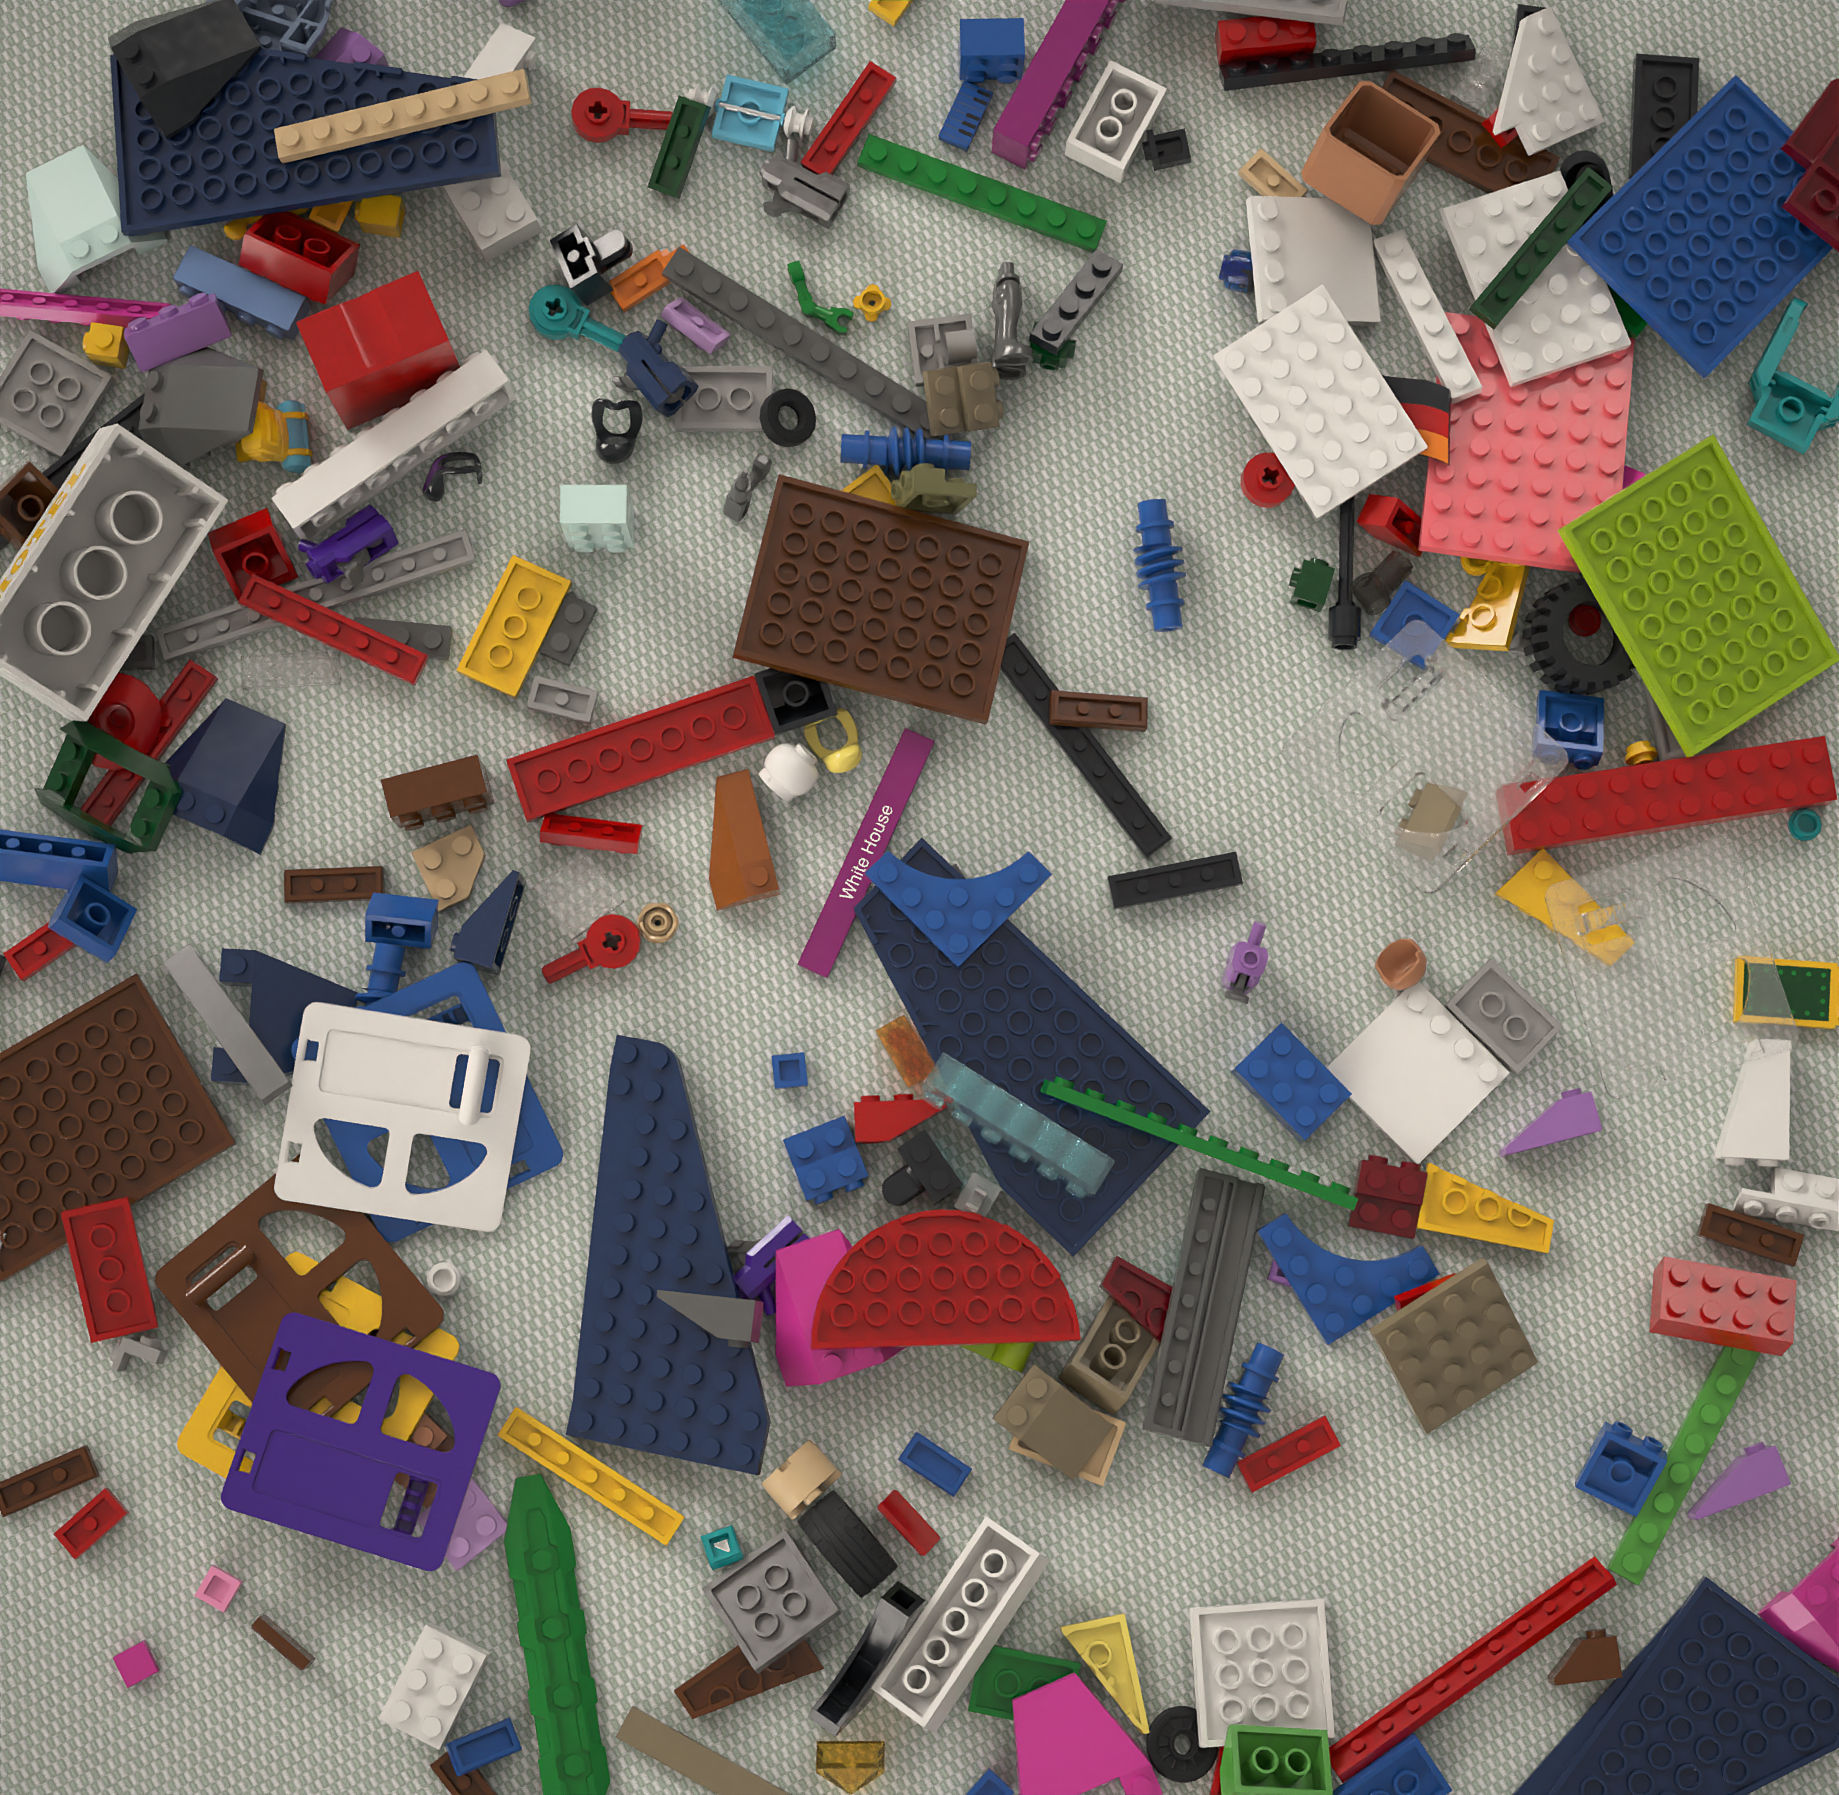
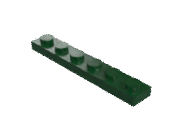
[1469,167,1613,330]

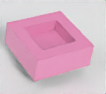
[194,1565,243,1613]

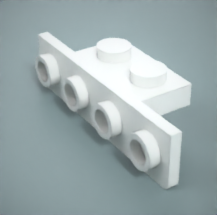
[1733,1168,1839,1231]

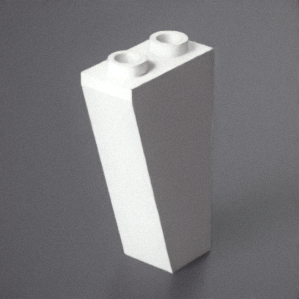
[1715,1039,1791,1168]

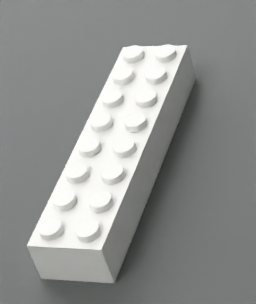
[271,349,516,541]

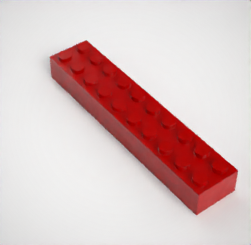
[1496,736,1838,856]

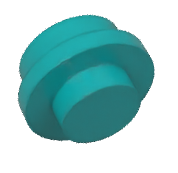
[1788,808,1822,841]

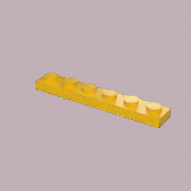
[497,1407,685,1546]

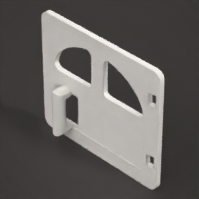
[274,1002,531,1232]

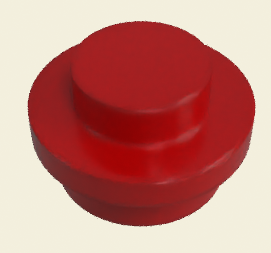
[1568,605,1601,637]

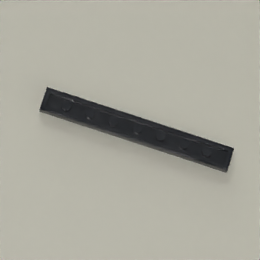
[1000,633,1172,859]

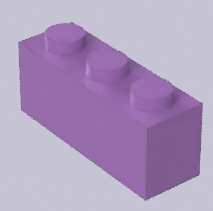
[124,292,232,373]

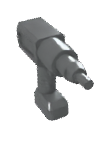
[723,453,772,522]

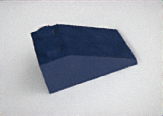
[450,870,526,976]

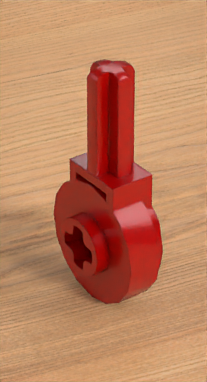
[571,87,673,143]
[1240,452,1295,508]
[541,914,642,984]

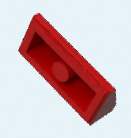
[877,1490,940,1556]

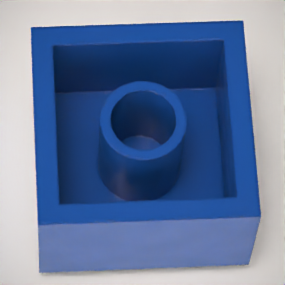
[959,18,1025,84]

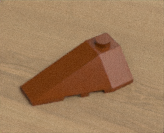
[709,769,781,911]

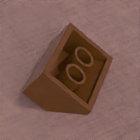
[0,461,59,551]

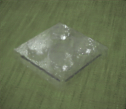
[532,848,625,941]

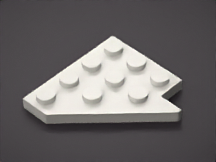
[1493,7,1605,156]

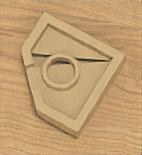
[411,825,486,913]

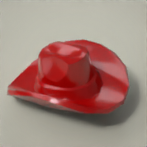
[88,672,162,771]

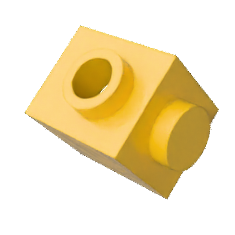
[354,194,406,238]
[83,322,130,369]

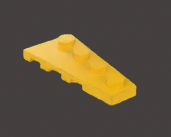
[1495,849,1635,967]
[1416,1162,1554,1254]

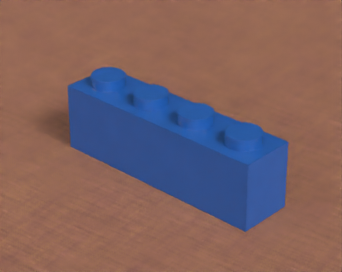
[0,829,118,892]

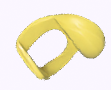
[804,708,862,773]

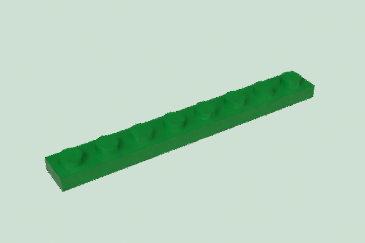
[857,134,1107,253]

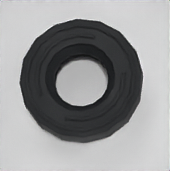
[759,388,816,447]

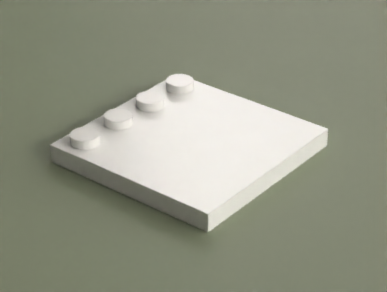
[1246,196,1381,326]
[1326,982,1510,1164]
[1189,1598,1335,1748]

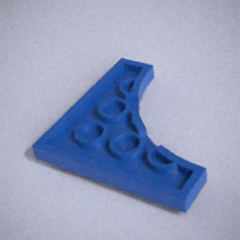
[865,851,1052,968]
[1256,1213,1440,1345]

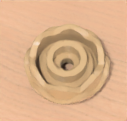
[637,903,679,943]

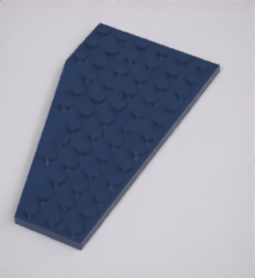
[110,48,502,236]
[853,838,1211,1257]

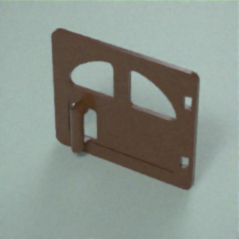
[155,1154,445,1418]

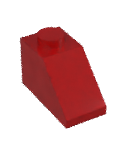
[1356,494,1423,557]

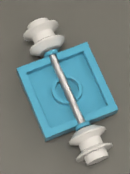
[687,75,814,152]

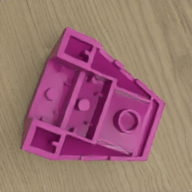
[775,1229,906,1387]
[1757,1537,1839,1673]

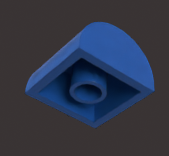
[48,874,137,963]

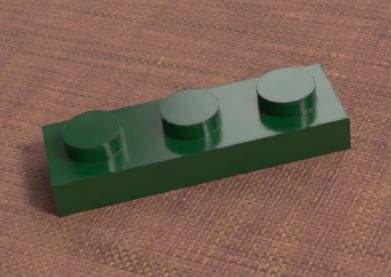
[647,95,711,199]

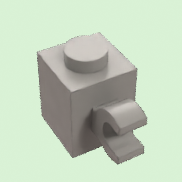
[953,1172,1002,1217]

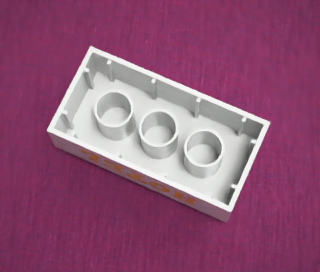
[0,424,229,721]

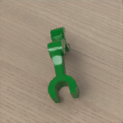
[787,260,854,335]

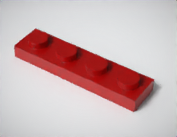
[800,61,896,175]

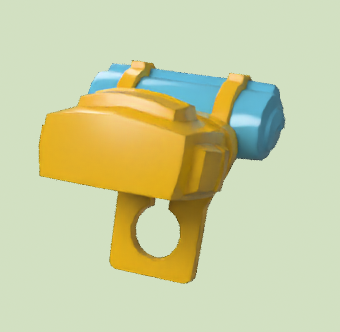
[235,400,313,474]

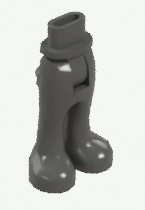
[990,262,1033,380]

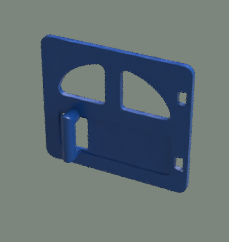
[291,961,563,1242]

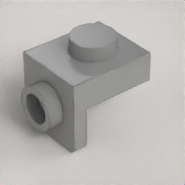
[110,1336,168,1372]

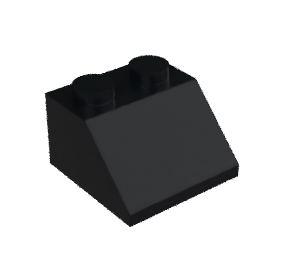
[754,668,838,735]

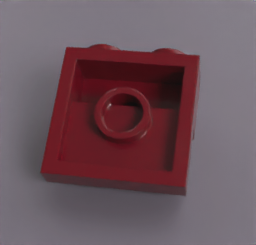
[1347,1155,1428,1239]

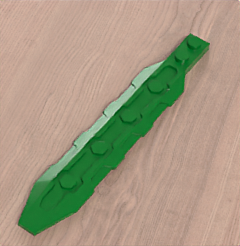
[504,1474,610,1795]

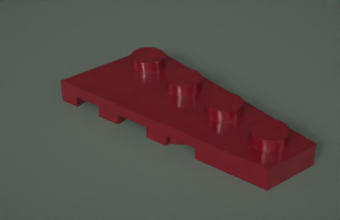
[1099,1256,1172,1343]

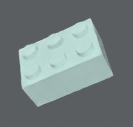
[560,485,634,553]

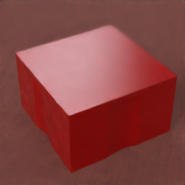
[296,271,460,430]

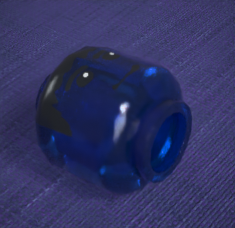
[1219,249,1255,294]

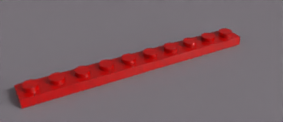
[1329,1556,1617,1783]

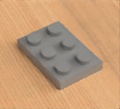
[675,366,773,432]
[1444,958,1563,1075]

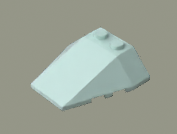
[26,145,168,294]

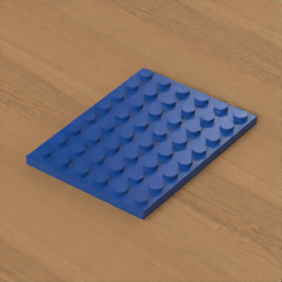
[1567,75,1833,379]

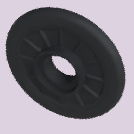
[1146,1706,1218,1783]

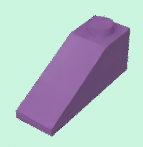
[1499,1088,1602,1157]
[1687,1441,1791,1520]

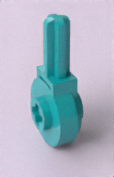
[528,284,626,352]

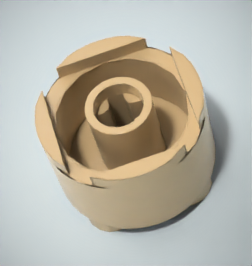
[761,1439,842,1521]

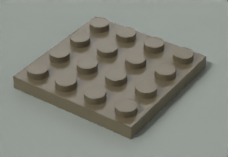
[1369,1258,1539,1434]

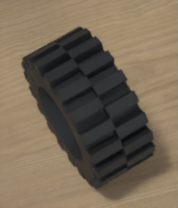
[1522,577,1635,695]

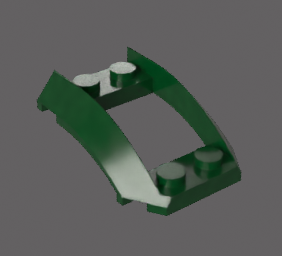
[34,720,182,854]

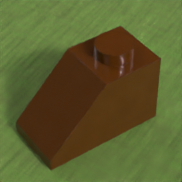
[1548,1629,1622,1686]

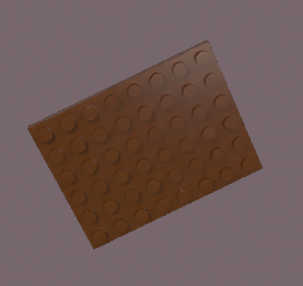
[732,474,1029,725]
[0,973,237,1282]

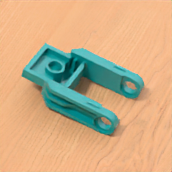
[1746,296,1839,455]

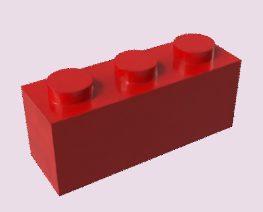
[1215,16,1317,66]

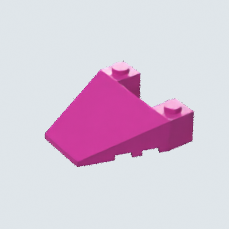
[1012,1672,1163,1795]

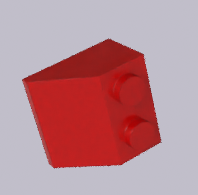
[207,508,298,601]

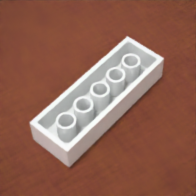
[871,1516,1050,1732]

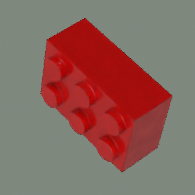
[239,211,360,305]

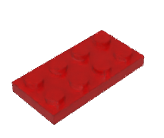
[61,1196,159,1343]

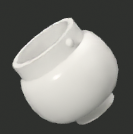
[759,743,818,802]

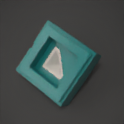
[700,1525,744,1571]

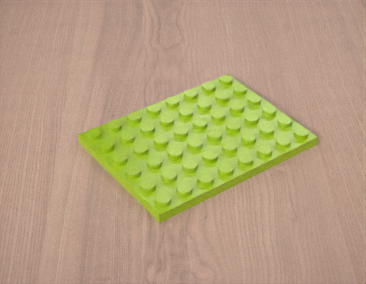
[1557,434,1839,757]

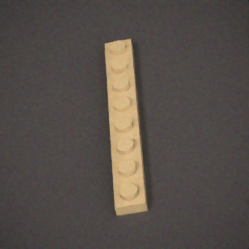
[274,69,532,163]

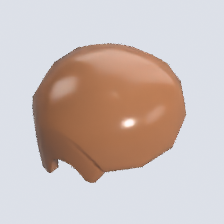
[1375,939,1427,990]

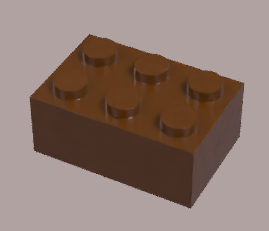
[381,755,495,831]

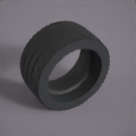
[797,1490,898,1598]

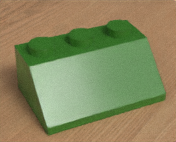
[1220,1724,1333,1795]

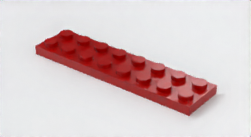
[506,675,775,822]

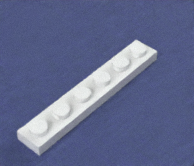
[1373,229,1482,404]

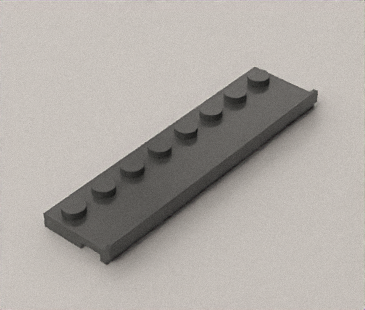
[1142,1168,1265,1447]

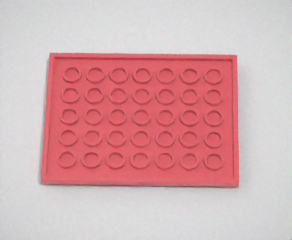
[1418,312,1635,573]

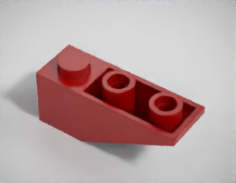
[854,1092,954,1144]

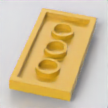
[456,555,572,699]

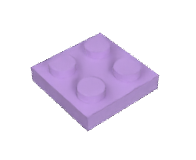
[417,1477,507,1571]

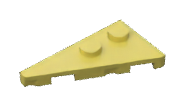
[1061,1613,1150,1734]

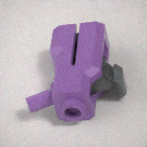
[1221,921,1268,1004]

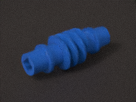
[840,427,971,476]
[1133,499,1186,632]
[354,943,406,1009]
[1202,1342,1284,1478]

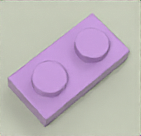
[660,297,731,354]

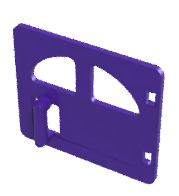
[221,1312,501,1571]

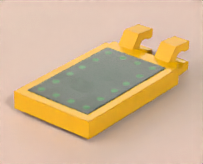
[1733,956,1839,1030]

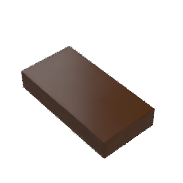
[251,1615,316,1670]

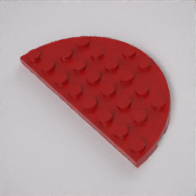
[810,1209,1081,1350]

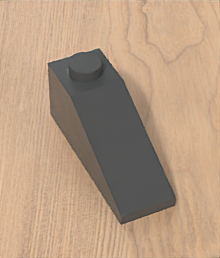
[656,1290,764,1348]

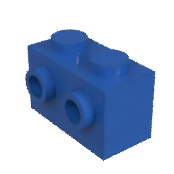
[365,892,439,949]

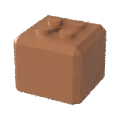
[1301,81,1441,225]

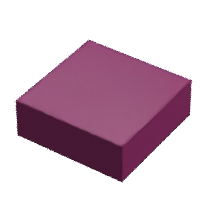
[112,1640,160,1688]

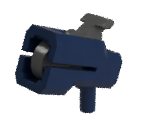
[612,319,699,417]

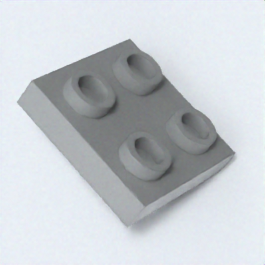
[907,314,978,387]

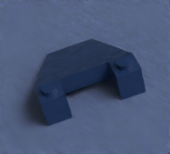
[211,948,358,1086]

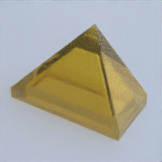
[816,1741,885,1795]

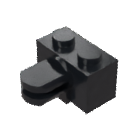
[550,224,633,306]
[882,1129,963,1207]

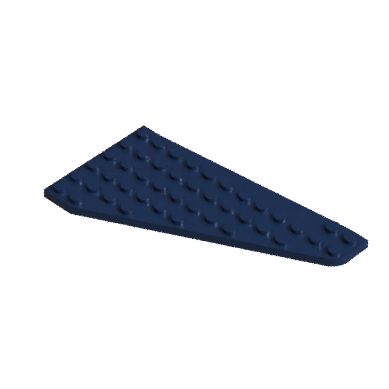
[566,1035,771,1475]
[1512,1576,1839,1795]

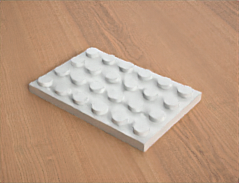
[1440,171,1631,387]
[1213,284,1428,520]

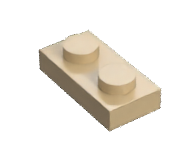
[1238,148,1308,197]

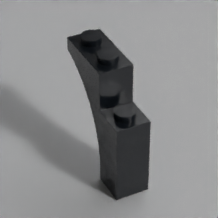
[808,1581,926,1737]

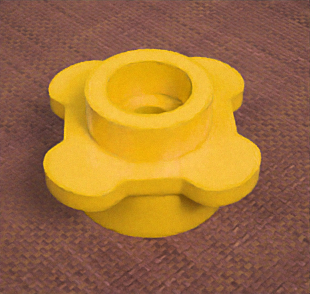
[853,284,891,322]

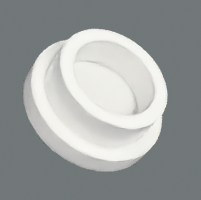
[427,1262,461,1296]

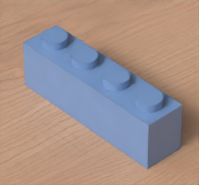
[173,245,311,341]

